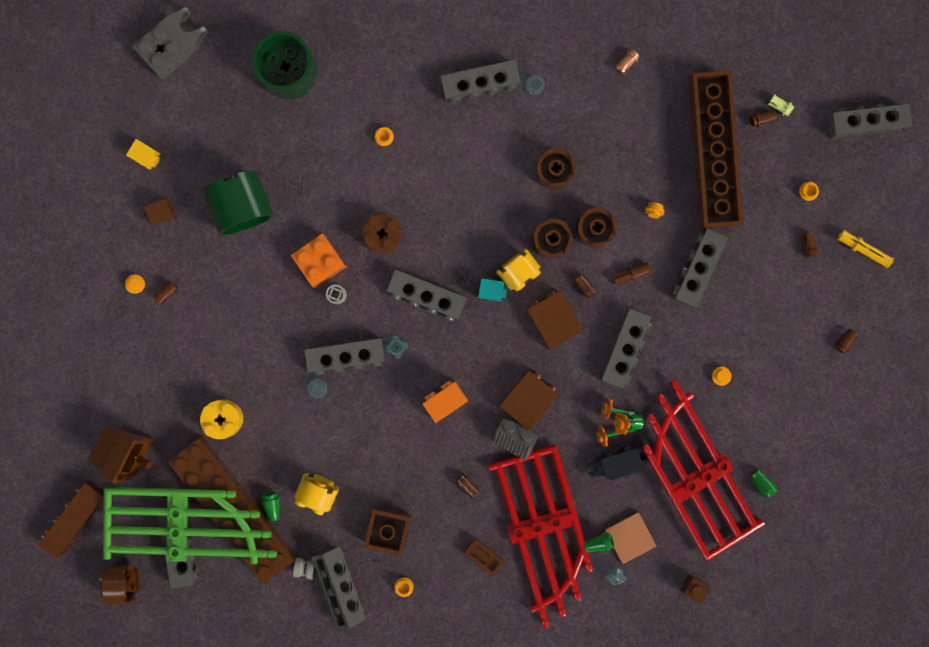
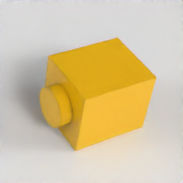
[126,139,160,170]

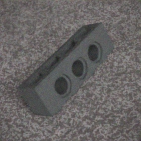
[441,60,521,104]
[828,102,913,139]
[672,228,728,309]
[387,269,467,322]
[600,308,652,389]
[304,338,385,376]
[158,516,200,589]
[312,546,366,630]

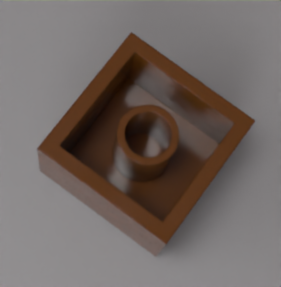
[364,506,412,556]

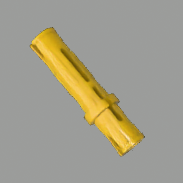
[837,230,894,268]

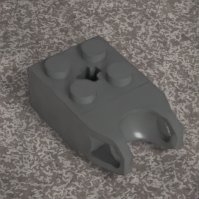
[132,7,208,80]

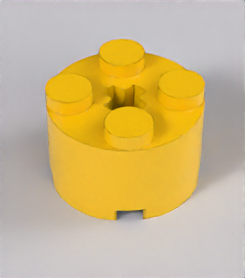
[496,248,541,292]
[200,399,243,439]
[294,473,339,515]

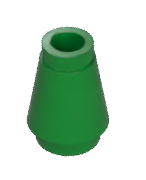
[751,469,778,499]
[260,491,280,522]
[584,532,614,552]

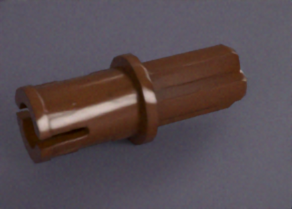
[612,263,651,285]

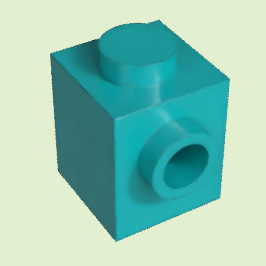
[478,278,507,302]

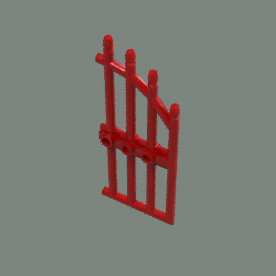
[642,379,765,562]
[488,444,593,629]

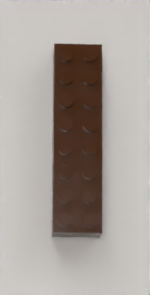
[688,70,743,230]
[168,437,297,585]

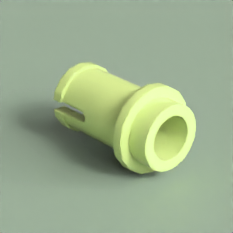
[768,94,794,116]

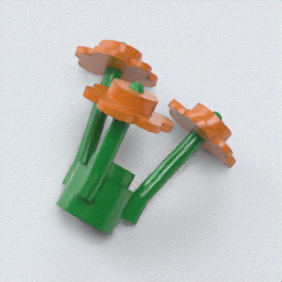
[596,398,644,447]

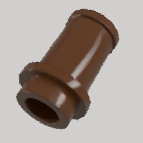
[750,110,776,128]
[801,233,819,258]
[574,274,597,299]
[153,281,178,305]
[835,329,858,354]
[456,474,480,499]

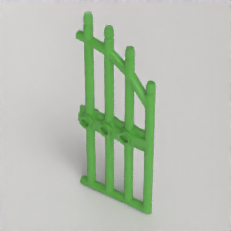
[103,487,277,564]

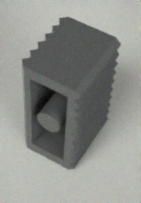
[493,418,538,460]

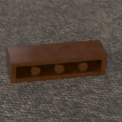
[38,481,104,559]

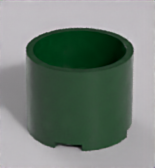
[252,31,317,100]
[203,171,274,236]

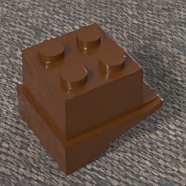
[88,425,154,483]

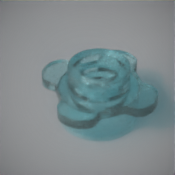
[385,336,408,359]
[605,569,627,585]

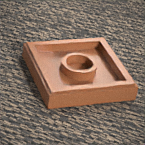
[604,512,657,564]

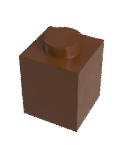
[144,198,176,226]
[680,574,710,604]

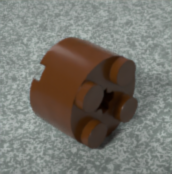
[536,148,576,190]
[576,207,617,248]
[363,214,402,254]
[532,219,573,259]
[99,564,140,605]

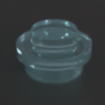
[526,75,545,95]
[308,379,327,398]

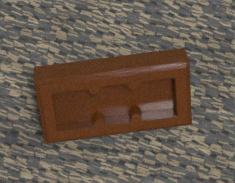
[463,537,505,577]

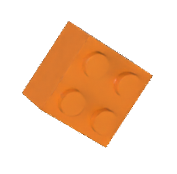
[291,234,347,288]
[423,380,468,423]

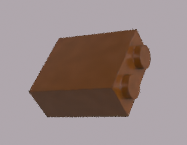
[526,290,583,350]
[499,370,559,430]

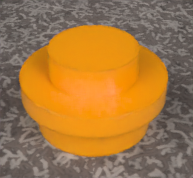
[374,127,394,146]
[799,182,819,201]
[645,202,665,218]
[125,274,145,294]
[712,367,731,386]
[394,577,414,597]

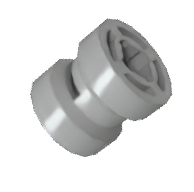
[326,284,347,304]
[293,558,315,580]

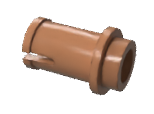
[615,49,639,74]

